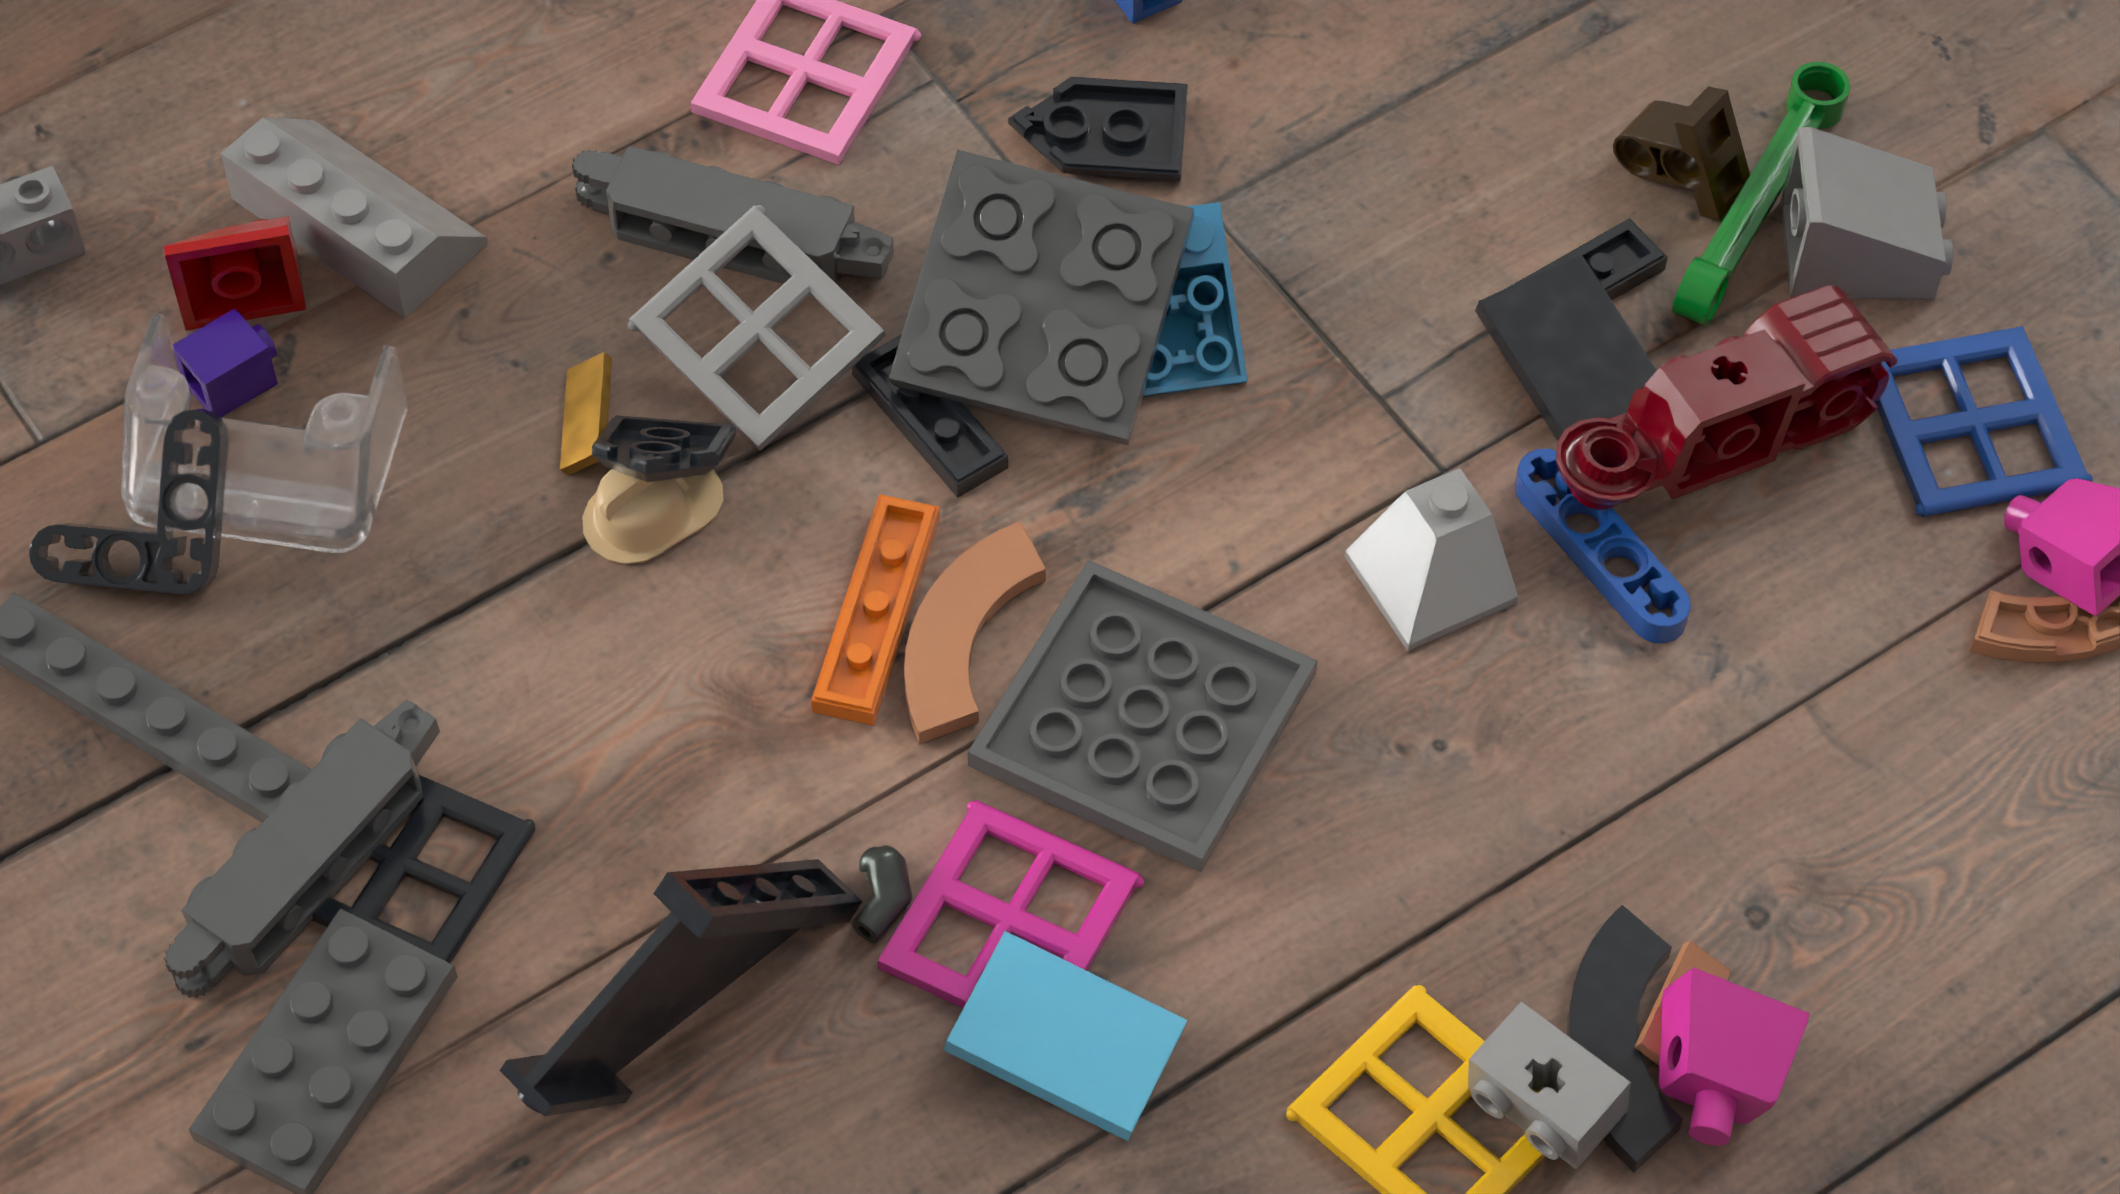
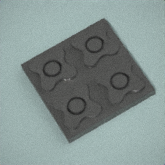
[889,150,1194,446]
[968,560,1317,872]

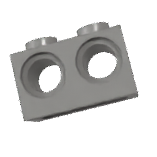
[0,166,86,285]

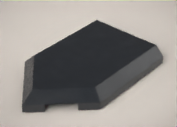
[1008,77,1188,180]
[592,415,736,482]

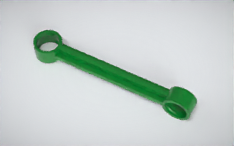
[1672,62,1851,327]

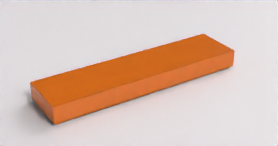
[811,494,940,726]

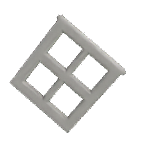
[628,205,886,451]

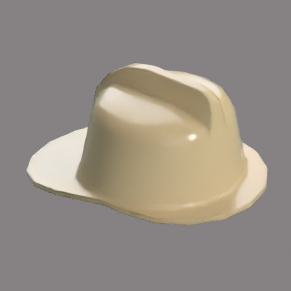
[582,469,723,565]

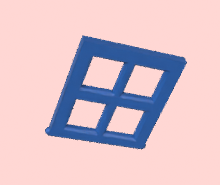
[1874,326,2093,517]

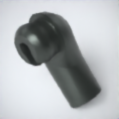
[851,845,912,943]

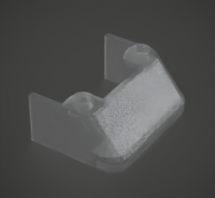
[120,313,408,553]

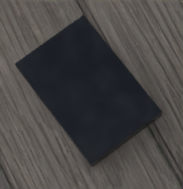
[1475,255,1657,441]

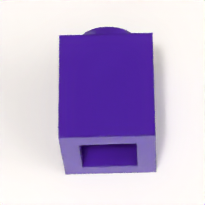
[172,308,278,418]

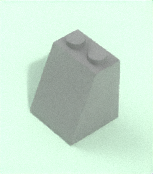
[1780,127,1953,299]

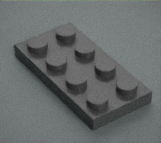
[189,908,458,1194]

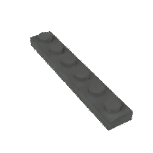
[0,593,312,823]

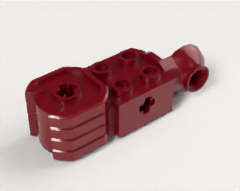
[1556,285,1897,510]

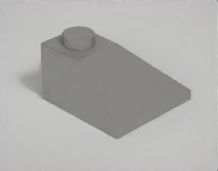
[1345,468,1518,652]

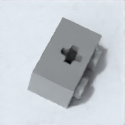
[1468,1002,1631,1170]

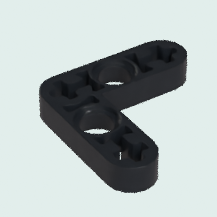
[29,409,229,594]

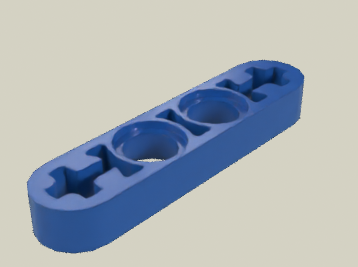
[1515,449,1691,643]

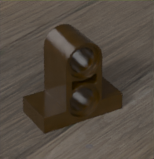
[1613,86,1750,220]

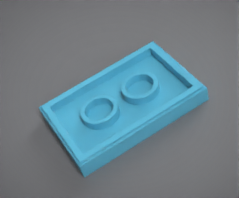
[944,931,1188,1141]

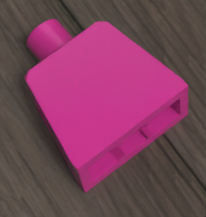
[2004,478,2120,616]
[1659,967,1810,1146]

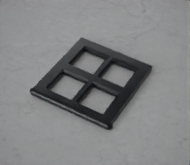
[312,774,536,964]

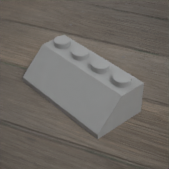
[220,117,488,318]

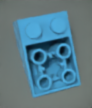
[1143,202,1248,397]

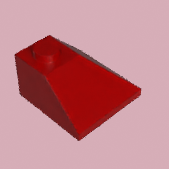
[163,216,307,331]

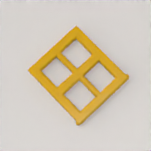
[1286,985,1545,1194]

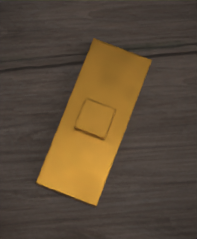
[560,352,612,475]

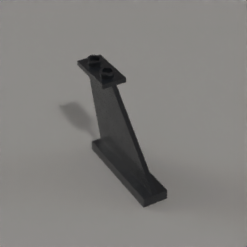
[499,859,863,1117]

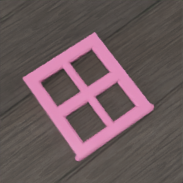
[690,0,921,165]

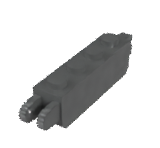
[572,145,894,284]
[164,699,440,999]

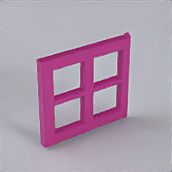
[878,800,1144,1008]

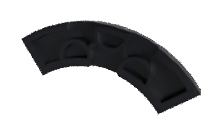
[1567,905,1683,1173]

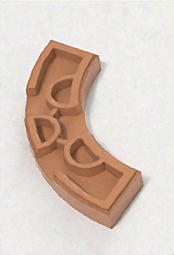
[904,521,1046,745]
[1970,590,2120,663]

